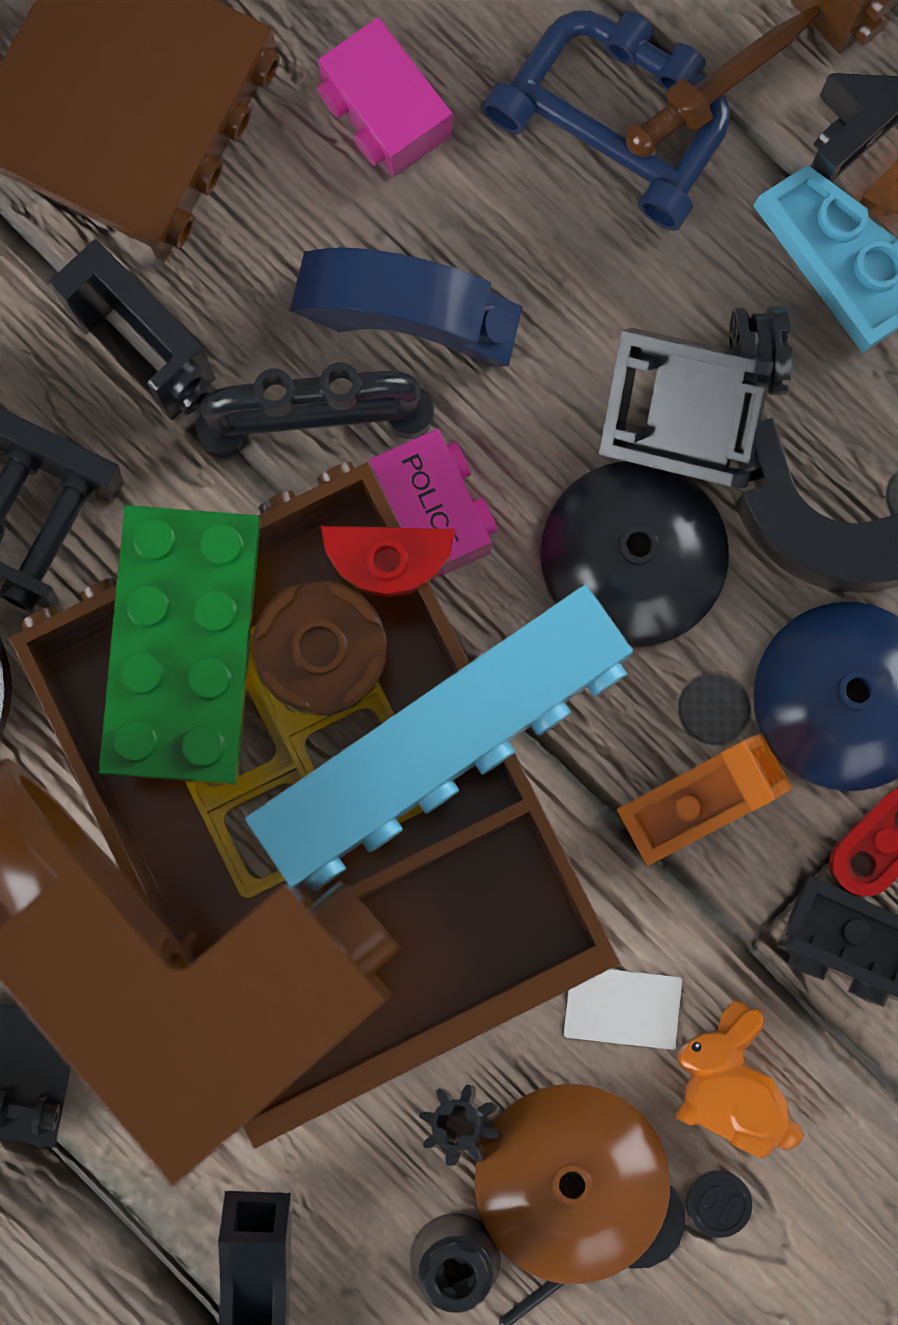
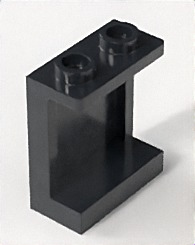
[48,238,216,420]

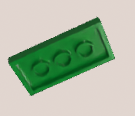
[99,505,261,785]

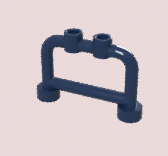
[481,10,730,231]

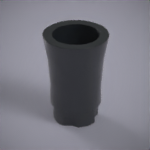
[410,1213,501,1313]

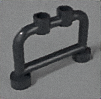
[196,362,434,457]

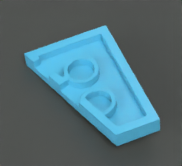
[753,165,898,354]

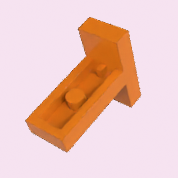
[617,733,793,866]

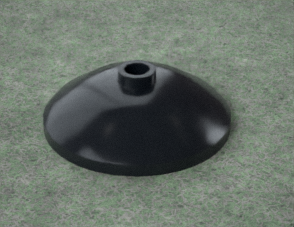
[540,461,729,648]

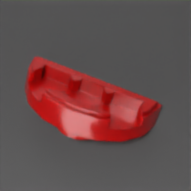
[321,526,456,598]

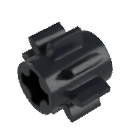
[419,1084,502,1166]

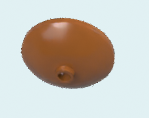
[475,1084,670,1284]

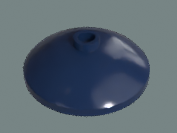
[753,602,898,791]

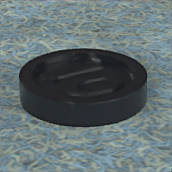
[686,1170,752,1238]

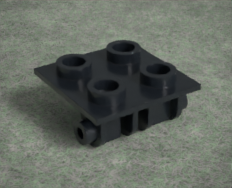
[0,1004,71,1148]

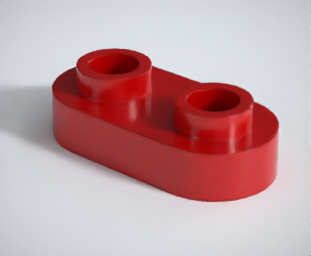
[829,788,898,897]

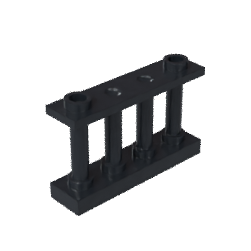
[0,408,124,612]

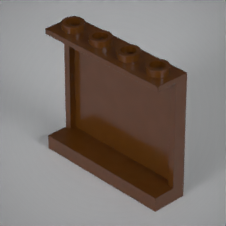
[0,0,280,263]

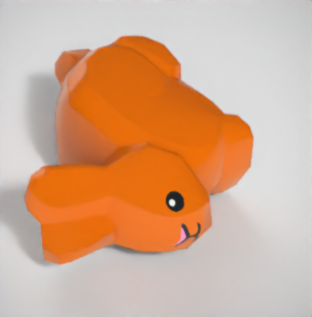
[674,1000,804,1159]

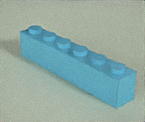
[244,584,633,892]

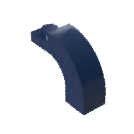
[290,247,523,367]

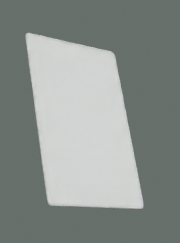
[564,969,682,1050]

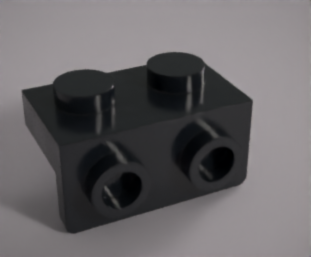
[776,876,898,1008]

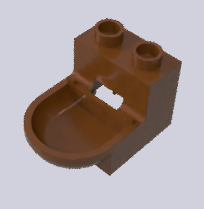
[0,758,402,1188]

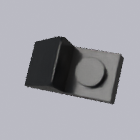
[810,73,898,182]

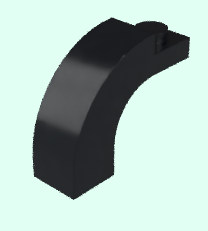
[735,418,898,593]
[218,1191,291,1325]

